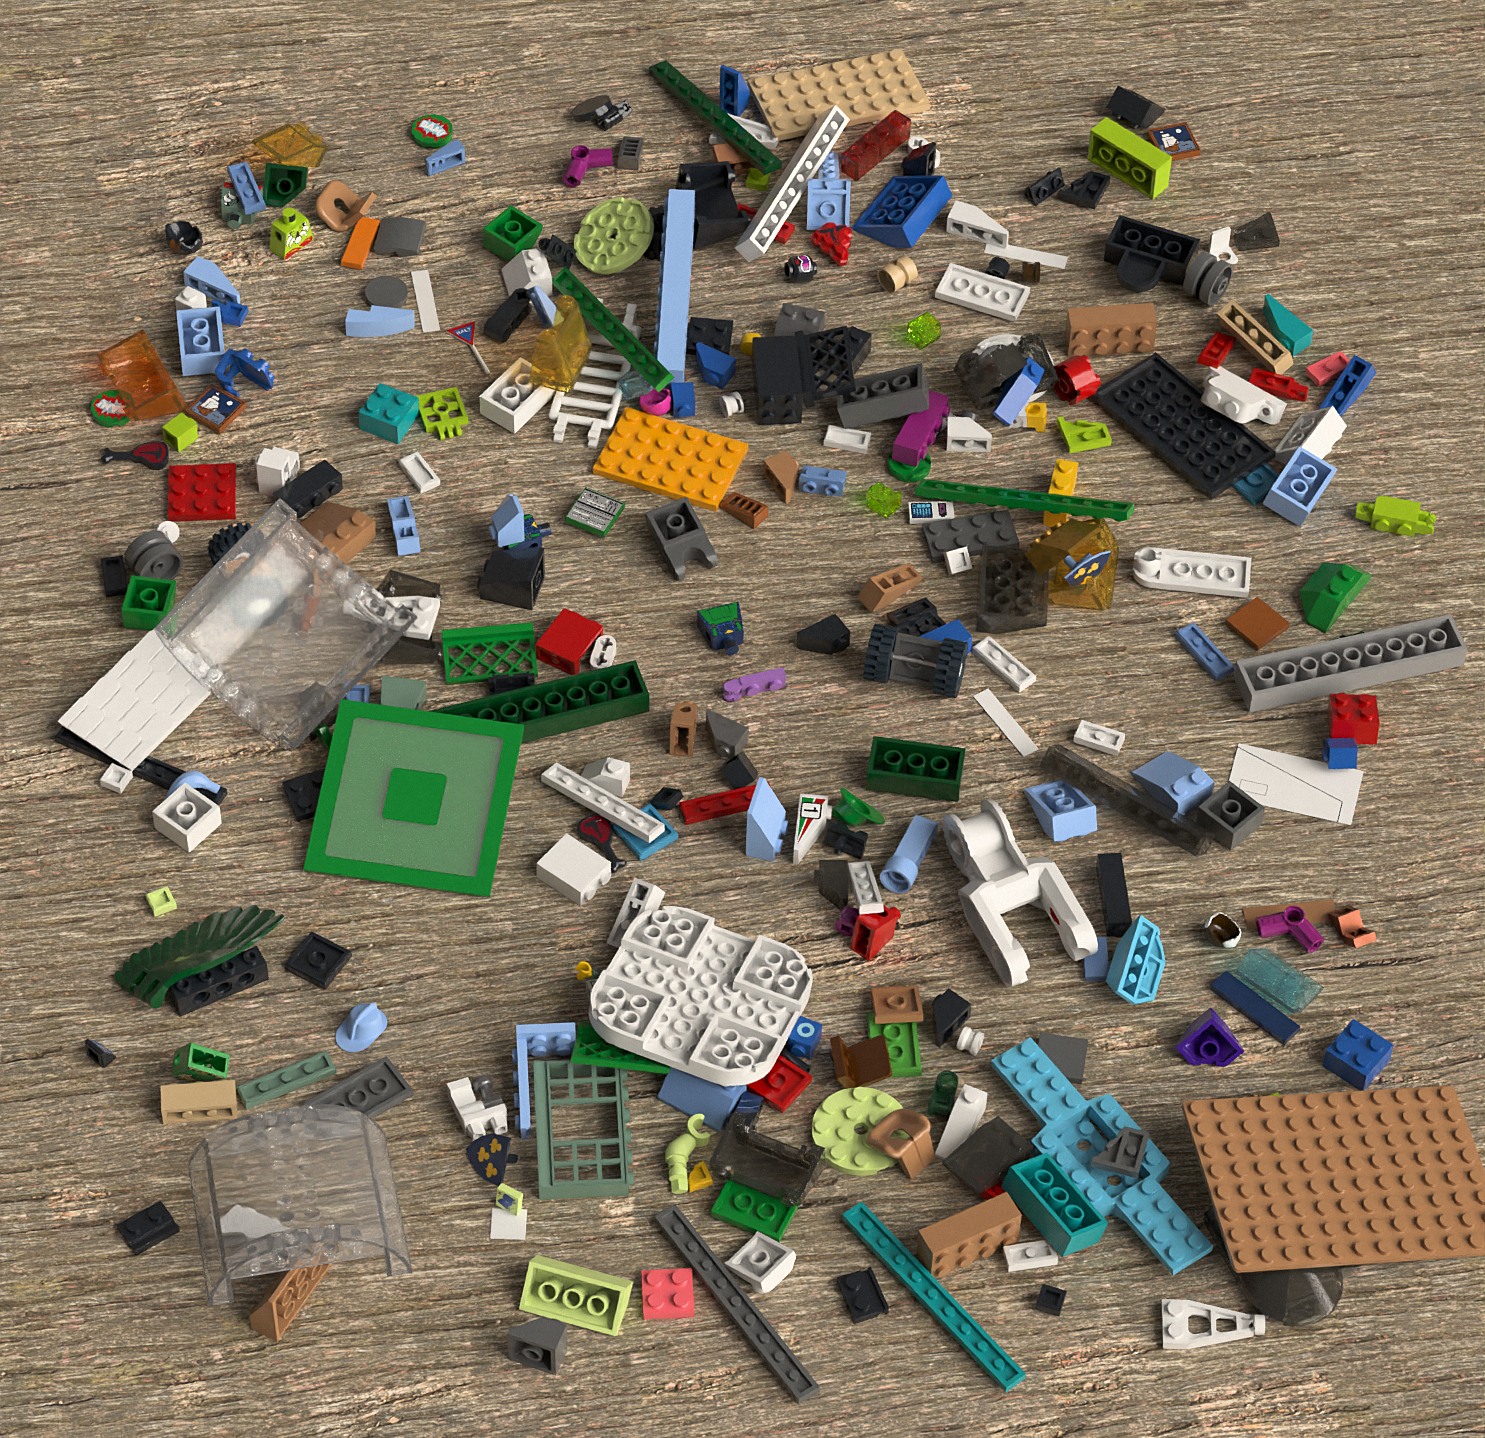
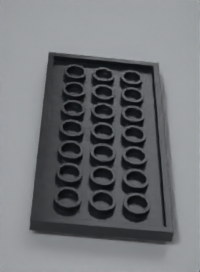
[1091,352,1276,499]

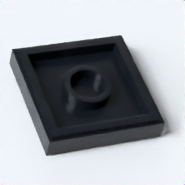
[285,931,352,990]

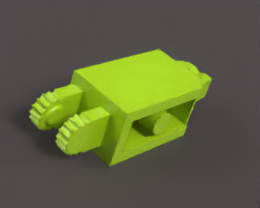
[1355,495,1436,537]

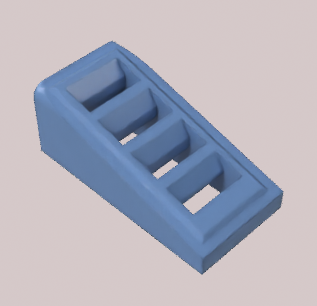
[425,139,465,177]
[527,285,565,329]

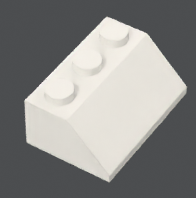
[1274,406,1347,465]

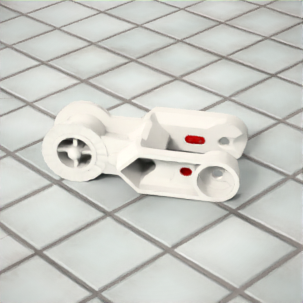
[942,798,1098,988]

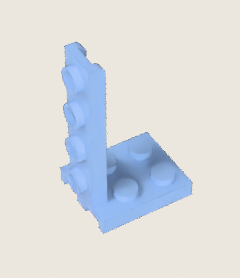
[807,151,851,230]
[512,1022,576,1139]

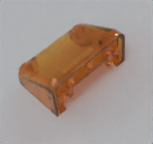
[97,329,188,422]

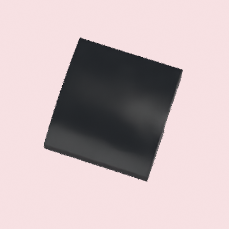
[887,597,946,637]

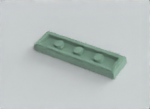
[236,1051,337,1110]

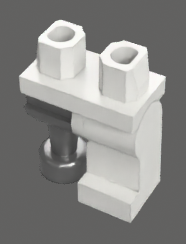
[447,1075,507,1141]

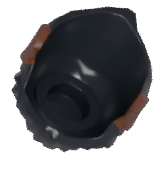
[165,221,203,255]

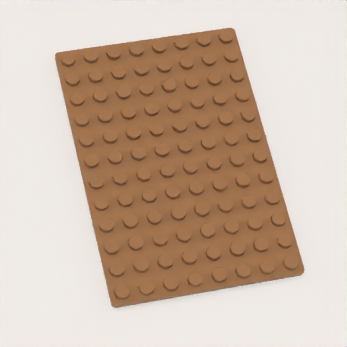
[1181,1086,1485,1273]

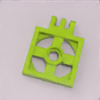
[416,387,469,440]

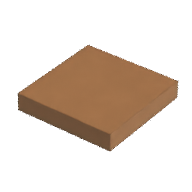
[870,986,923,1024]

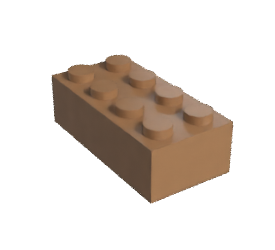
[1064,303,1157,357]
[916,1192,1022,1278]

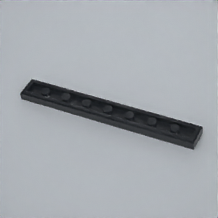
[54,726,227,806]

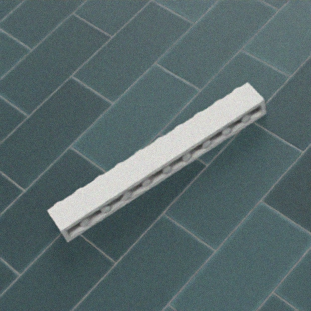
[734,105,850,262]

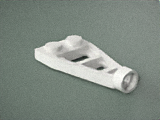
[343,596,440,640]
[1161,1299,1265,1349]

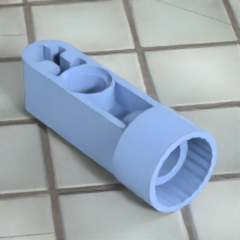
[880,815,939,894]

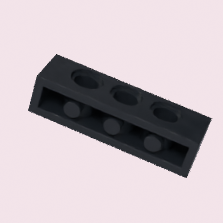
[169,946,269,1017]

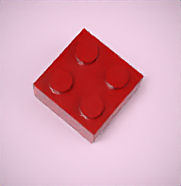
[1327,693,1380,745]

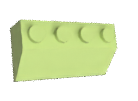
[519,1255,633,1336]

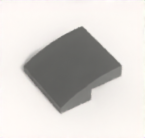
[374,217,427,258]

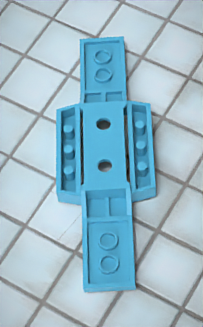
[991,1037,1213,1275]

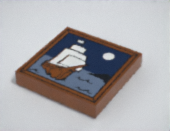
[1147,122,1201,161]
[185,384,247,434]

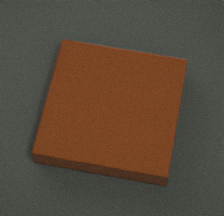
[1225,597,1290,651]

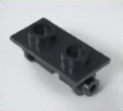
[1023,167,1065,206]
[538,234,577,269]
[488,671,535,696]

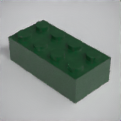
[866,736,966,802]

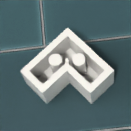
[254,447,300,496]

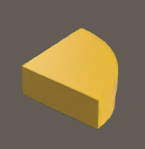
[688,1161,713,1193]

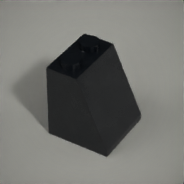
[477,547,545,610]

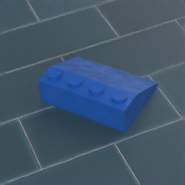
[852,175,953,248]

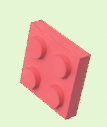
[641,1268,694,1319]

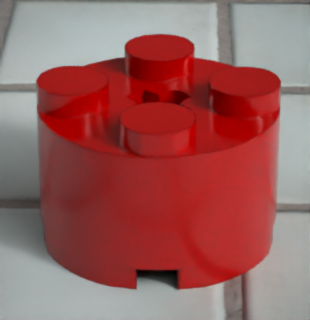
[1051,355,1101,406]

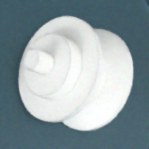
[156,521,179,543]

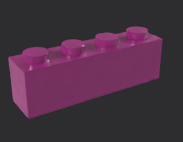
[892,390,951,467]

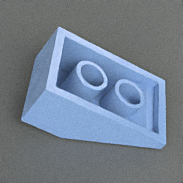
[1132,751,1215,820]
[746,777,789,862]
[1024,778,1097,842]

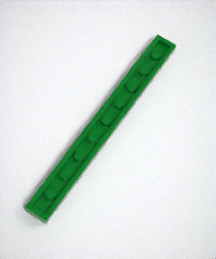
[552,266,674,392]
[915,479,1134,522]

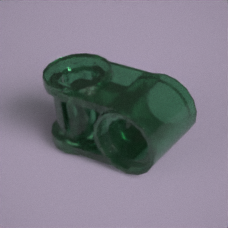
[927,1070,958,1120]

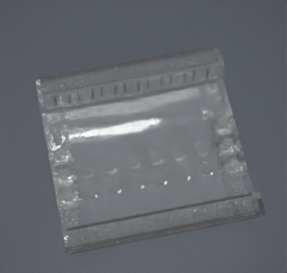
[154,498,418,751]
[188,1104,412,1306]

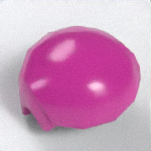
[639,387,672,416]

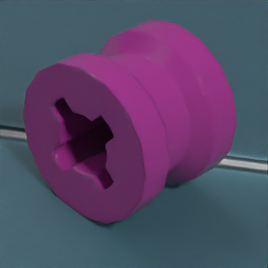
[835,906,861,936]

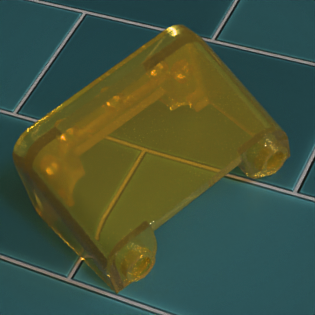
[529,294,592,392]
[1042,518,1119,611]

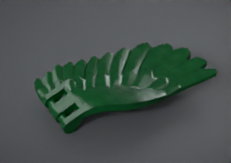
[115,905,285,1009]

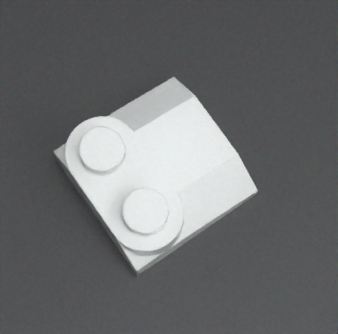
[724,1231,796,1293]

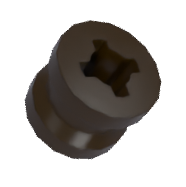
[1022,262,1040,283]

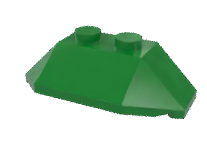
[1300,562,1372,634]

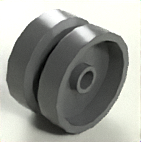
[1183,251,1234,306]
[124,531,183,580]

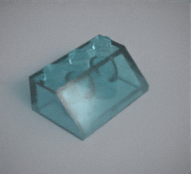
[1235,948,1324,1014]

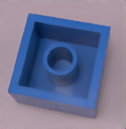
[1323,1019,1394,1091]

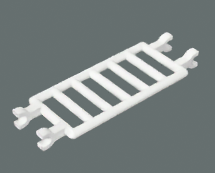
[549,298,642,449]

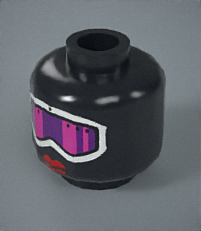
[784,255,817,284]

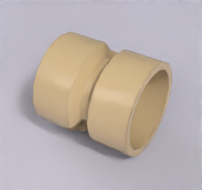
[877,255,918,293]

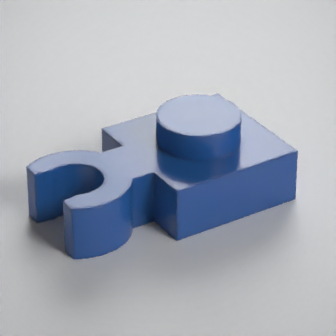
[212,300,249,327]

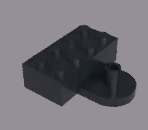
[1104,215,1200,293]

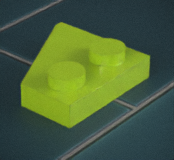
[1057,417,1112,454]

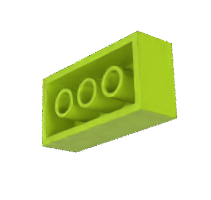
[1087,117,1172,200]

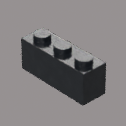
[273,459,343,523]

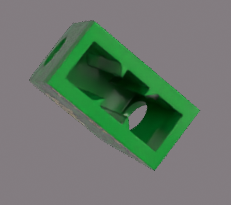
[171,1043,230,1082]

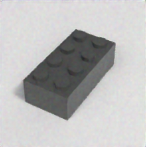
[837,363,929,429]

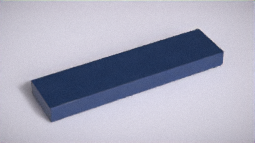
[1210,971,1300,1045]

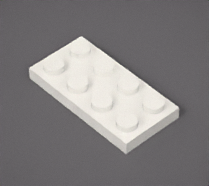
[935,263,1030,322]

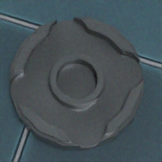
[365,276,408,309]

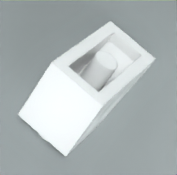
[946,417,992,452]
[581,757,630,797]

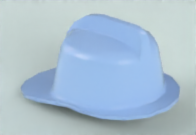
[335,1002,387,1052]

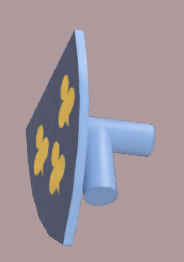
[1063,551,1111,595]

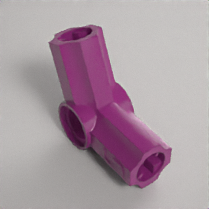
[563,145,613,188]
[1256,906,1324,953]

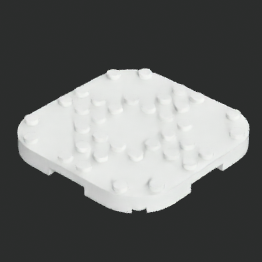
[588,906,813,1086]

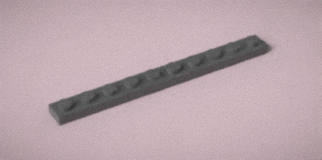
[654,1204,820,1405]

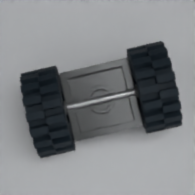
[863,623,968,698]

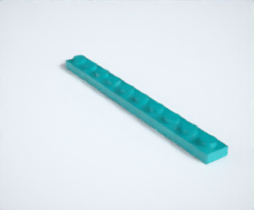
[842,1201,1026,1393]

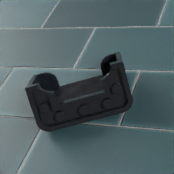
[675,161,751,250]

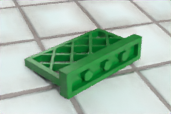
[441,622,538,685]
[571,1022,670,1074]

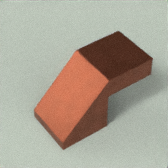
[1328,905,1376,948]

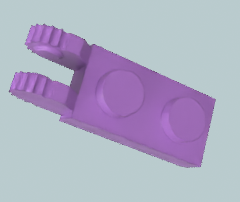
[723,667,786,702]

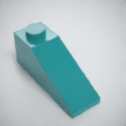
[1263,294,1313,357]

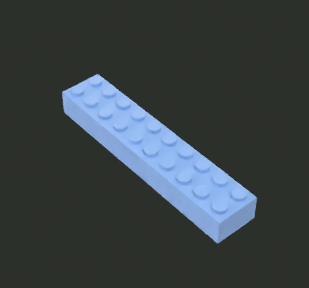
[654,189,695,393]

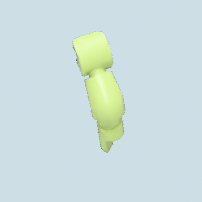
[665,1114,711,1194]

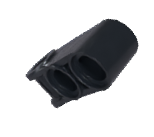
[483,288,532,343]

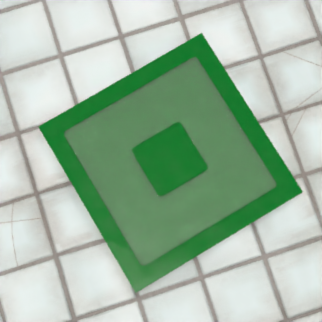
[303,699,524,898]

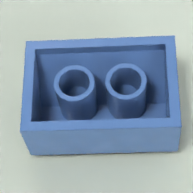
[658,1067,747,1133]

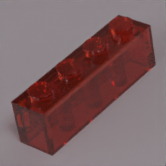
[841,110,911,181]

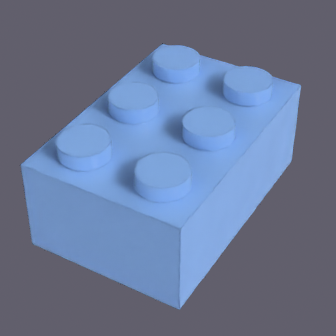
[176,306,227,376]
[1263,446,1337,527]

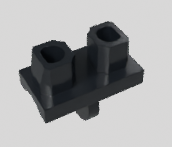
[823,821,868,859]

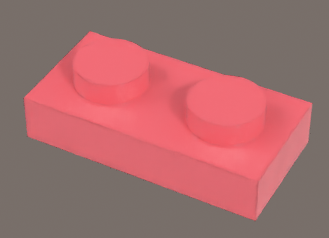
[1305,351,1350,387]

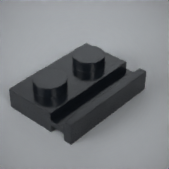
[117,1201,180,1256]
[837,1267,889,1324]

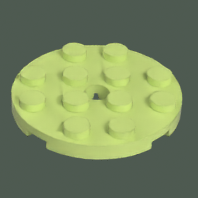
[574,197,654,274]
[812,1087,910,1176]

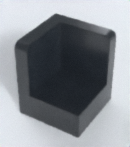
[720,751,758,789]

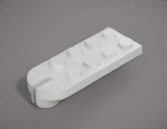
[1132,547,1251,598]

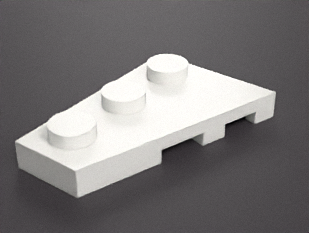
[709,113,779,149]

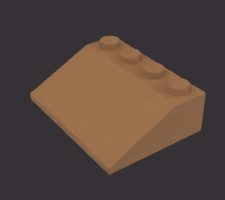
[267,502,376,590]
[249,1224,331,1342]

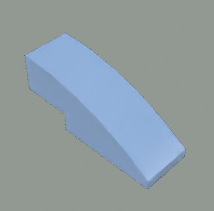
[345,305,415,337]
[386,496,420,556]

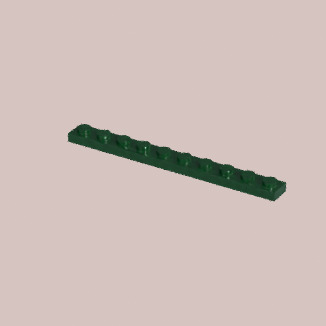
[649,60,782,175]

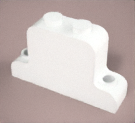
[1201,366,1287,425]

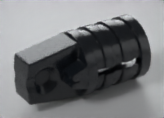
[595,100,632,131]

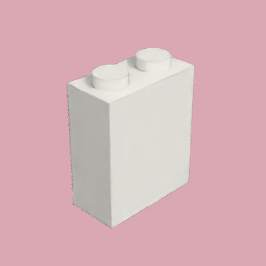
[536,833,611,906]

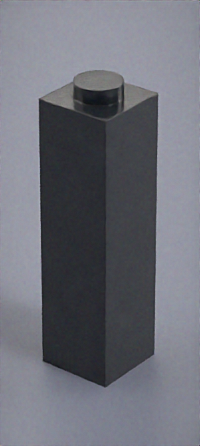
[1096,853,1132,938]

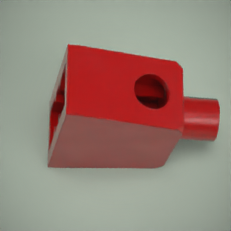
[850,905,901,961]

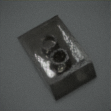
[942,1116,1034,1195]

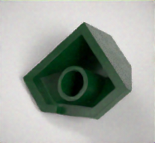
[263,163,308,207]

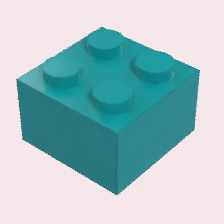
[359,383,419,444]

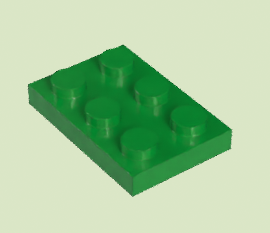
[711,1173,800,1243]

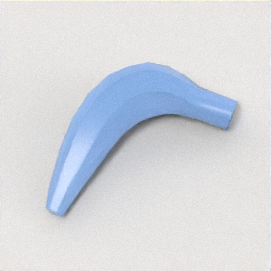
[165,771,221,800]

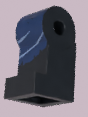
[728,1091,765,1141]

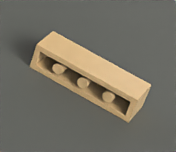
[1217,299,1294,375]

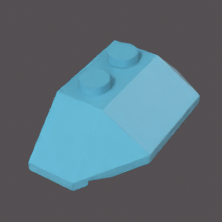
[1106,915,1165,1005]

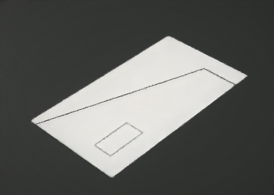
[1229,743,1364,825]

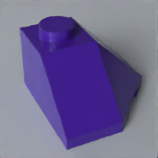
[1175,1007,1244,1067]

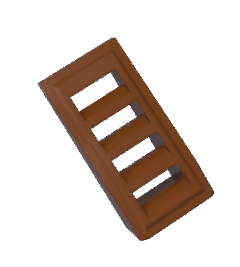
[720,492,768,529]

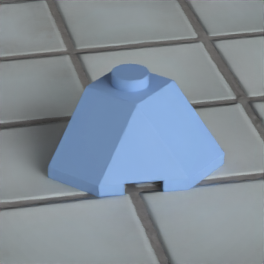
[489,494,524,547]

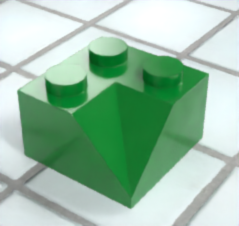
[483,205,543,262]
[121,575,177,633]

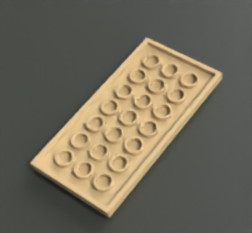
[747,49,931,141]

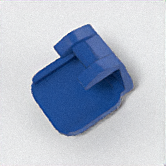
[215,348,275,397]

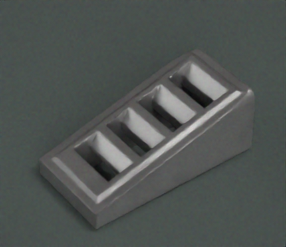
[618,136,644,171]

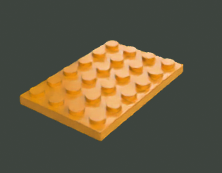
[593,407,748,512]

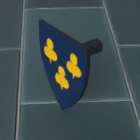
[466,1134,518,1186]

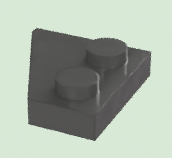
[1091,1126,1149,1178]

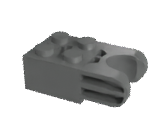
[646,497,718,581]

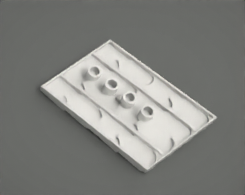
[57,629,227,771]

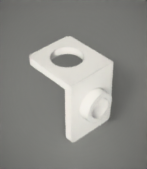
[1208,227,1238,264]

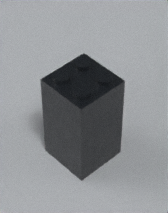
[752,336,803,425]

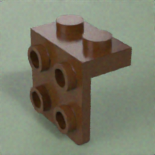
[829,1035,893,1089]

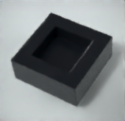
[650,787,684,811]
[1035,1284,1067,1317]

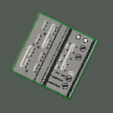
[565,487,625,538]

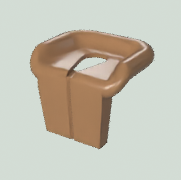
[315,180,377,232]
[866,1108,936,1179]

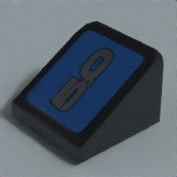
[85,1039,116,1068]

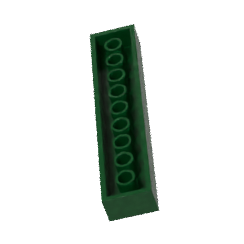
[429,660,649,743]

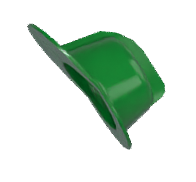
[832,788,885,826]

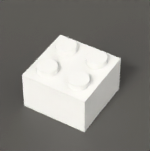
[152,783,221,852]

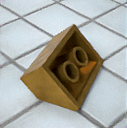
[1025,519,1102,576]

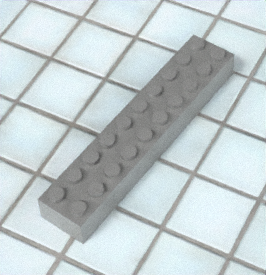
[1234,614,1467,713]

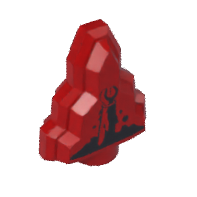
[810,222,853,266]

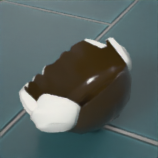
[1205,912,1241,948]

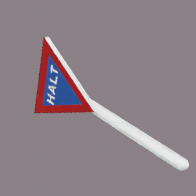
[446,321,490,374]

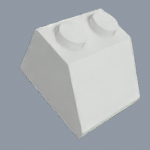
[501,248,552,297]

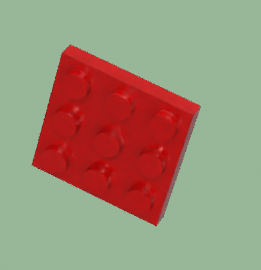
[168,463,236,522]

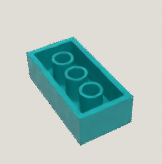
[1001,1153,1108,1257]

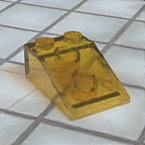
[252,122,329,167]

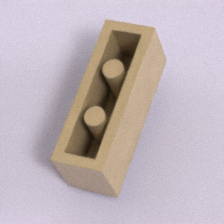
[161,1079,238,1124]

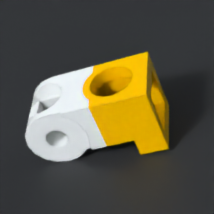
[1009,402,1047,432]

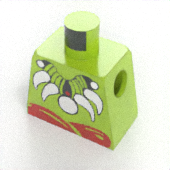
[270,207,314,261]

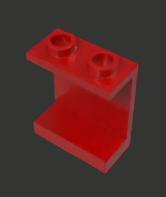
[535,608,603,676]

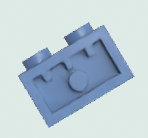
[799,465,847,497]

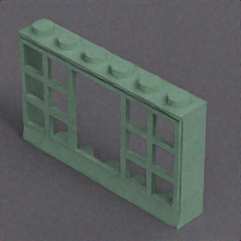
[533,1058,634,1200]

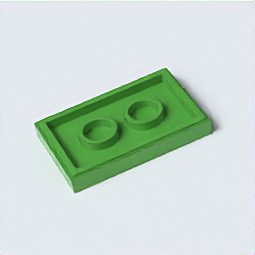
[867,1013,922,1078]

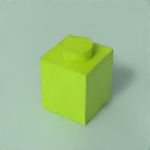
[162,412,198,453]

